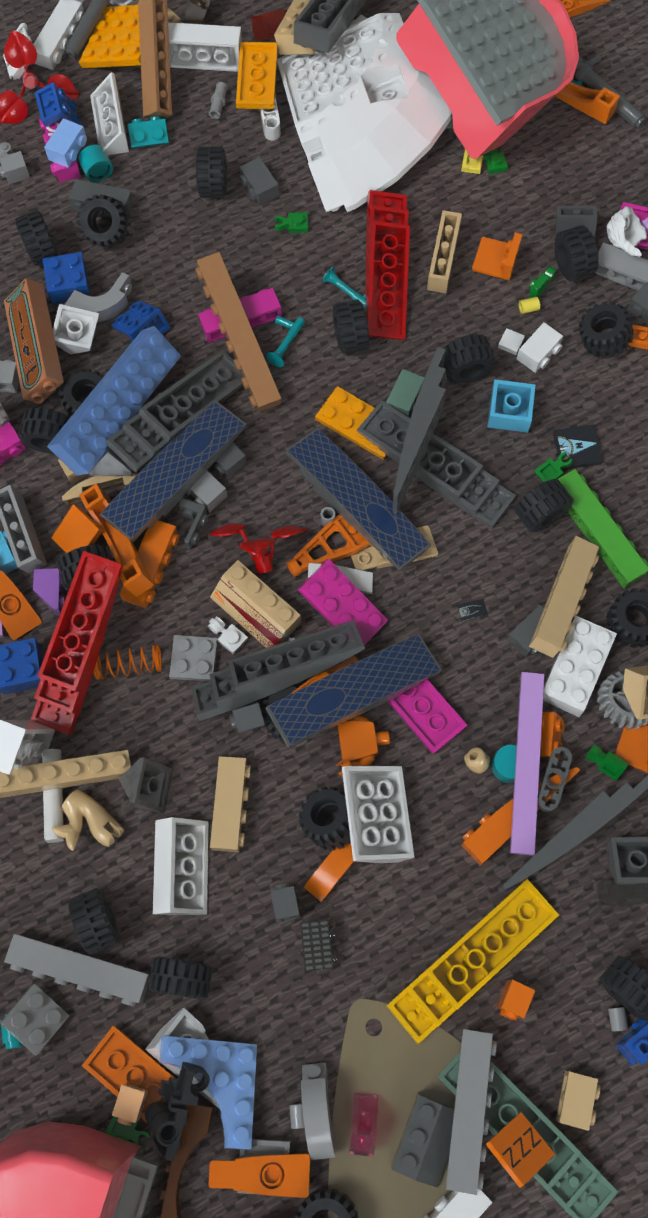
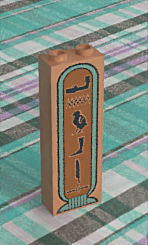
[4,278,64,404]

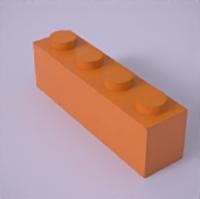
[119,520,179,608]

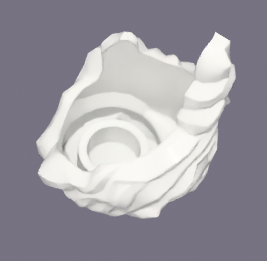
[607,206,647,257]

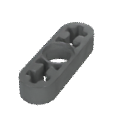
[537,747,572,812]

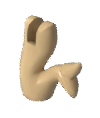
[52,789,124,851]

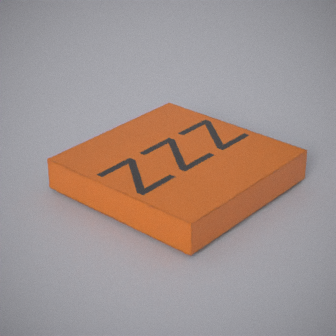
[486,1112,555,1188]

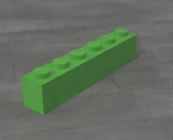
[558,469,648,589]

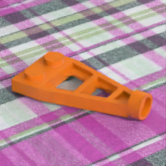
[286,515,371,577]

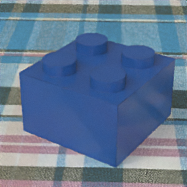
[42,252,91,305]
[0,638,43,695]

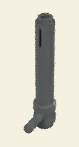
[65,0,135,59]
[574,54,646,129]

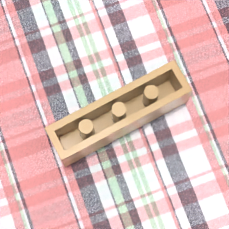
[427,210,462,293]
[210,756,251,852]

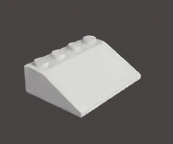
[342,766,414,863]

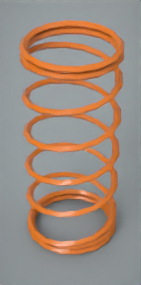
[94,644,162,680]

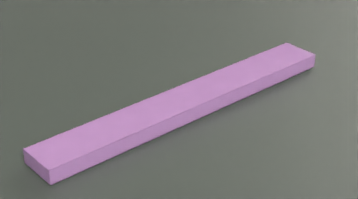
[510,672,544,856]

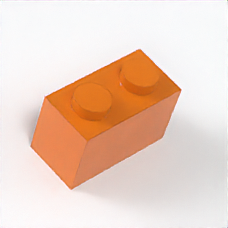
[496,980,535,1021]

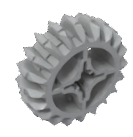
[597,671,648,730]

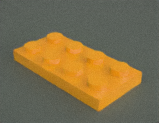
[236,42,278,109]
[315,386,387,460]

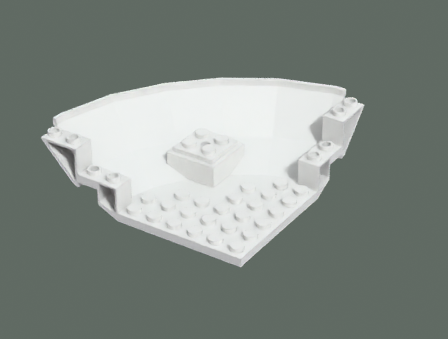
[277,13,453,212]

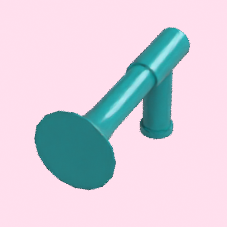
[322,266,366,309]
[266,315,305,367]

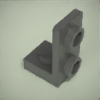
[179,498,209,550]

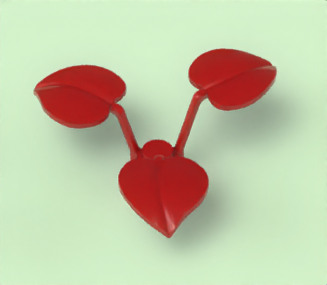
[0,30,79,124]
[210,523,308,573]

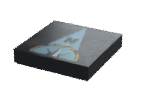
[553,425,603,470]

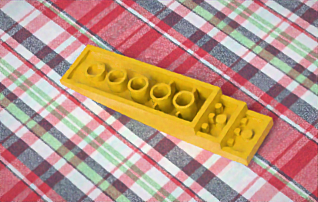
[386,879,559,1044]

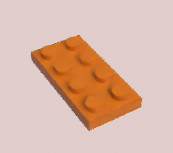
[82,1025,176,1123]

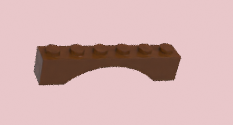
[156,1103,214,1218]

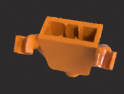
[336,715,390,776]

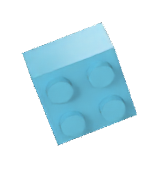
[487,379,536,433]

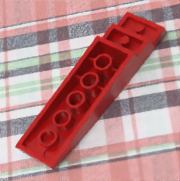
[365,190,410,340]
[30,551,123,735]

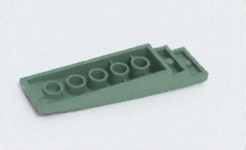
[437,1052,618,1218]

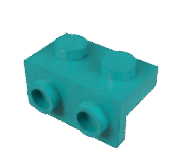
[128,116,169,148]

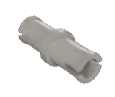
[209,82,228,119]

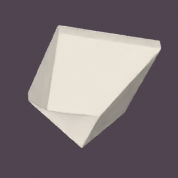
[53,304,99,355]

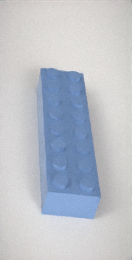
[47,326,181,476]

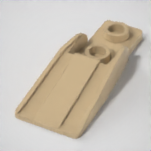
[351,525,438,571]

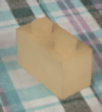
[556,1070,600,1131]

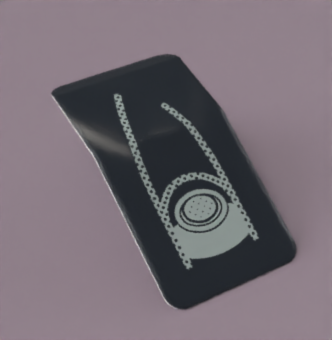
[457,599,488,621]

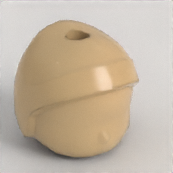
[464,747,490,774]

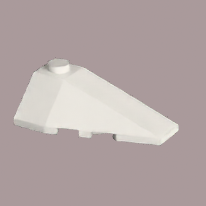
[145,1008,220,1109]

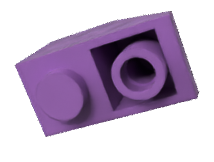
[33,568,66,616]

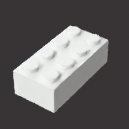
[168,22,242,72]
[543,616,617,717]

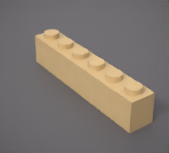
[529,536,599,658]
[0,750,131,798]

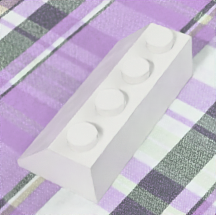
[153,817,208,915]

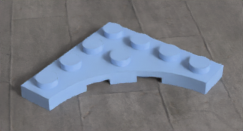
[159,1036,257,1150]

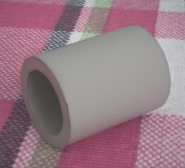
[320,507,335,527]
[608,1007,629,1031]
[289,1103,304,1129]

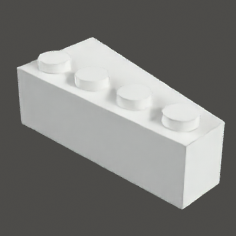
[0,720,55,774]

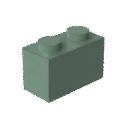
[386,369,425,417]

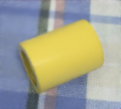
[519,297,540,314]

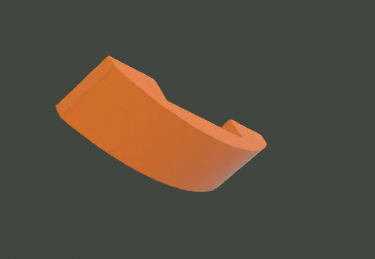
[304,843,354,902]

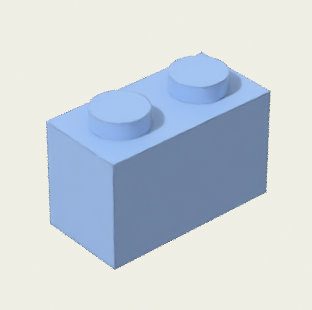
[44,118,87,168]

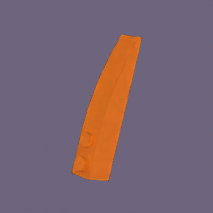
[461,767,580,866]

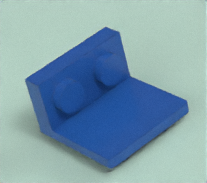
[34,82,81,127]
[111,301,171,341]

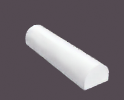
[42,749,64,843]

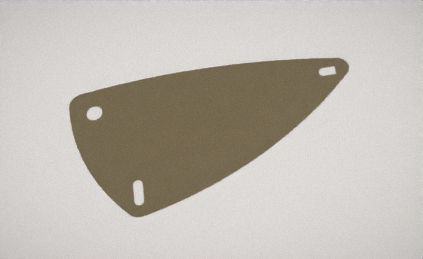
[328,999,461,1218]

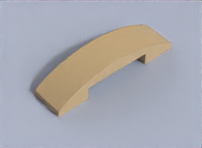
[62,473,137,506]

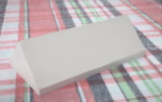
[90,72,129,155]

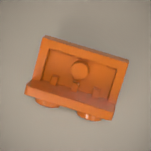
[540,712,564,761]

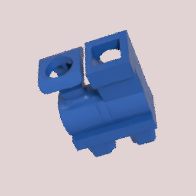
[615,1019,648,1065]

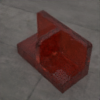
[250,9,288,41]

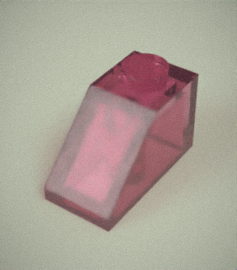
[349,1093,378,1157]

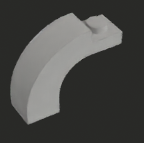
[65,272,132,322]
[301,1063,335,1160]

